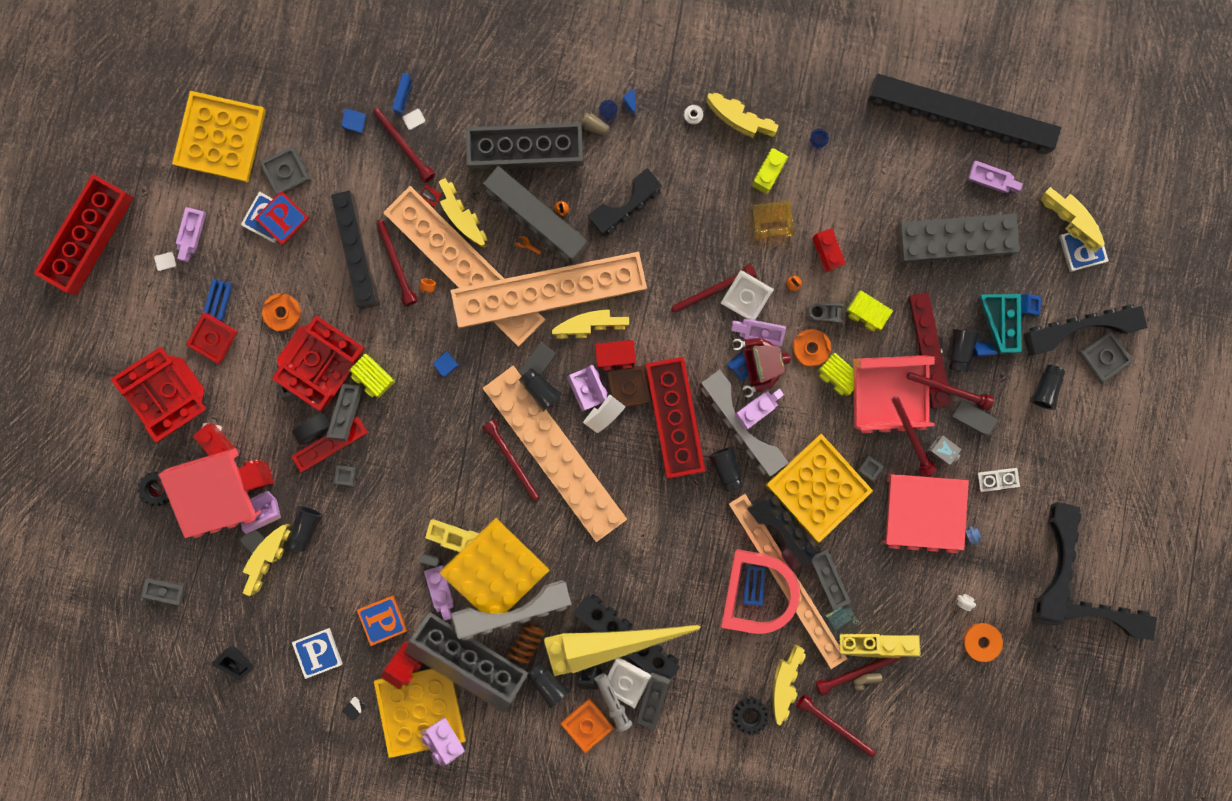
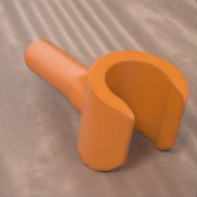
[515,236,542,255]

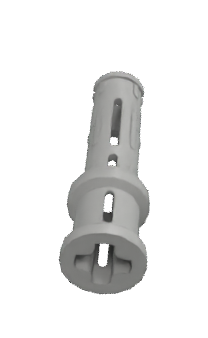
[595,674,632,732]

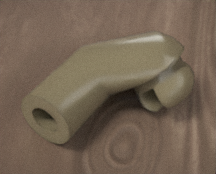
[853,673,882,691]

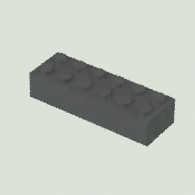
[466,123,583,171]
[483,166,588,264]
[896,214,1020,264]
[405,612,528,713]

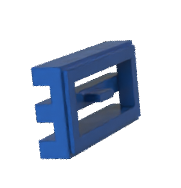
[392,73,413,116]
[204,279,233,321]
[743,565,766,606]

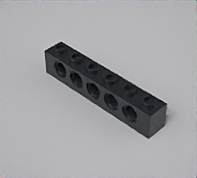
[574,594,680,680]

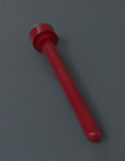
[373,108,436,183]
[377,219,418,306]
[671,263,757,313]
[907,372,994,411]
[892,396,937,477]
[482,419,539,501]
[815,657,903,697]
[796,694,876,757]

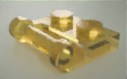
[752,201,794,240]

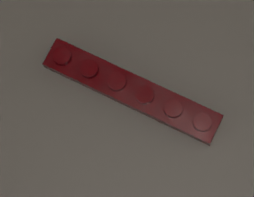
[908,292,952,408]

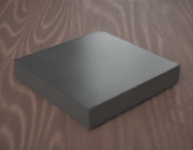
[259,145,311,196]
[1078,330,1134,384]

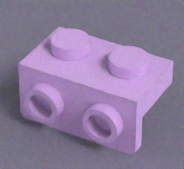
[567,365,607,412]
[240,491,281,534]
[420,718,465,766]

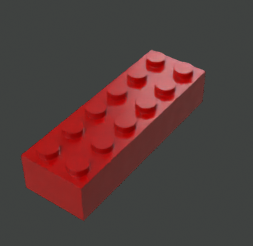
[33,174,134,295]
[645,357,705,478]

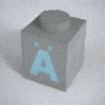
[927,436,962,465]

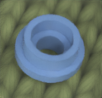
[966,526,982,545]

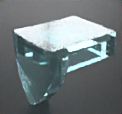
[825,605,859,629]

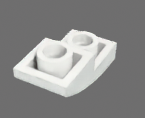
[583,394,625,433]
[978,468,1020,492]

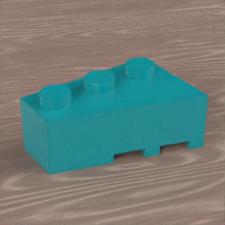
[978,294,1021,354]

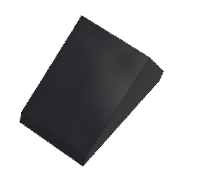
[212,645,254,680]

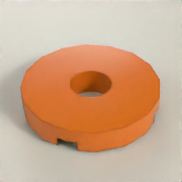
[262,293,301,332]
[792,329,831,367]
[963,623,1003,662]

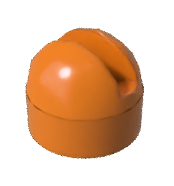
[554,201,569,217]
[786,276,802,292]
[420,279,436,295]

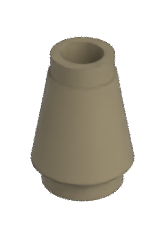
[581,112,609,136]

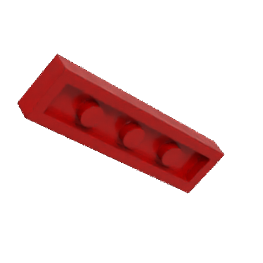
[291,417,368,473]

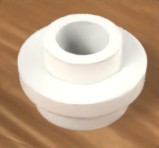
[684,105,703,124]
[957,594,976,611]

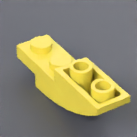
[706,93,778,138]
[439,178,488,248]
[1040,187,1105,253]
[552,310,629,339]
[425,519,479,552]
[243,524,291,596]
[840,634,920,658]
[772,645,805,725]

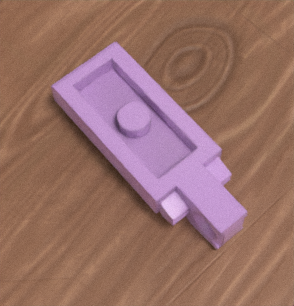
[967,161,1023,193]
[175,207,206,262]
[731,319,786,346]
[734,389,784,430]
[424,565,454,621]

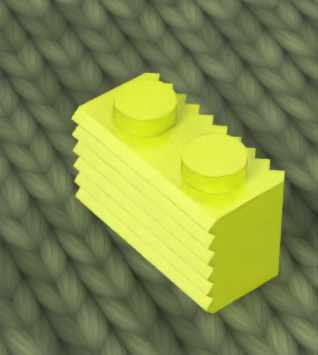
[752,148,788,194]
[846,290,893,332]
[818,353,854,396]
[349,354,395,398]

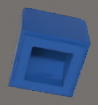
[622,89,636,116]
[341,108,366,134]
[1021,294,1041,316]
[973,341,997,357]
[433,351,459,378]
[727,352,749,381]

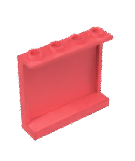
[854,355,935,433]
[159,448,261,538]
[883,474,969,553]

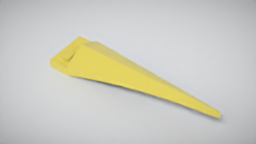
[544,625,700,676]

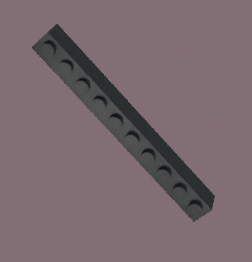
[868,73,1061,154]

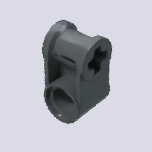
[805,303,844,324]

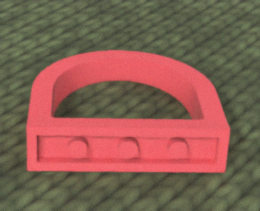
[721,549,800,634]

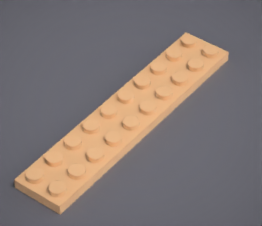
[383,186,545,347]
[451,252,647,329]
[483,366,627,542]

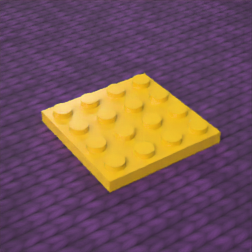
[172,91,266,182]
[765,434,873,543]
[440,518,550,614]
[374,668,466,758]

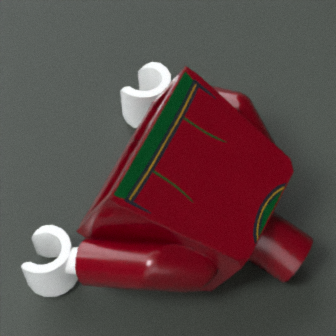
[733,338,791,397]

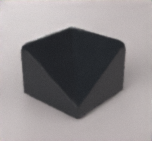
[577,666,602,690]

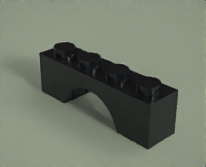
[588,168,662,236]
[747,491,817,571]

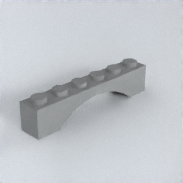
[700,370,789,476]
[451,580,571,640]

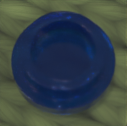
[599,100,618,119]
[810,129,829,148]

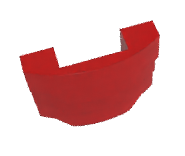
[272,315,366,412]
[110,347,207,443]

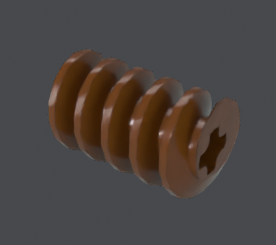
[507,621,546,664]

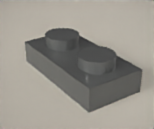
[141,578,186,605]

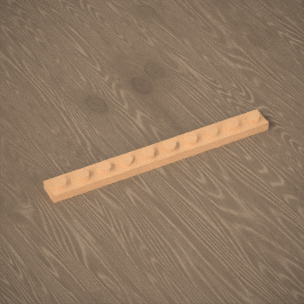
[728,494,847,669]

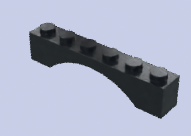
[331,190,380,309]
[1024,304,1147,356]
[1033,502,1082,623]
[1032,598,1157,641]

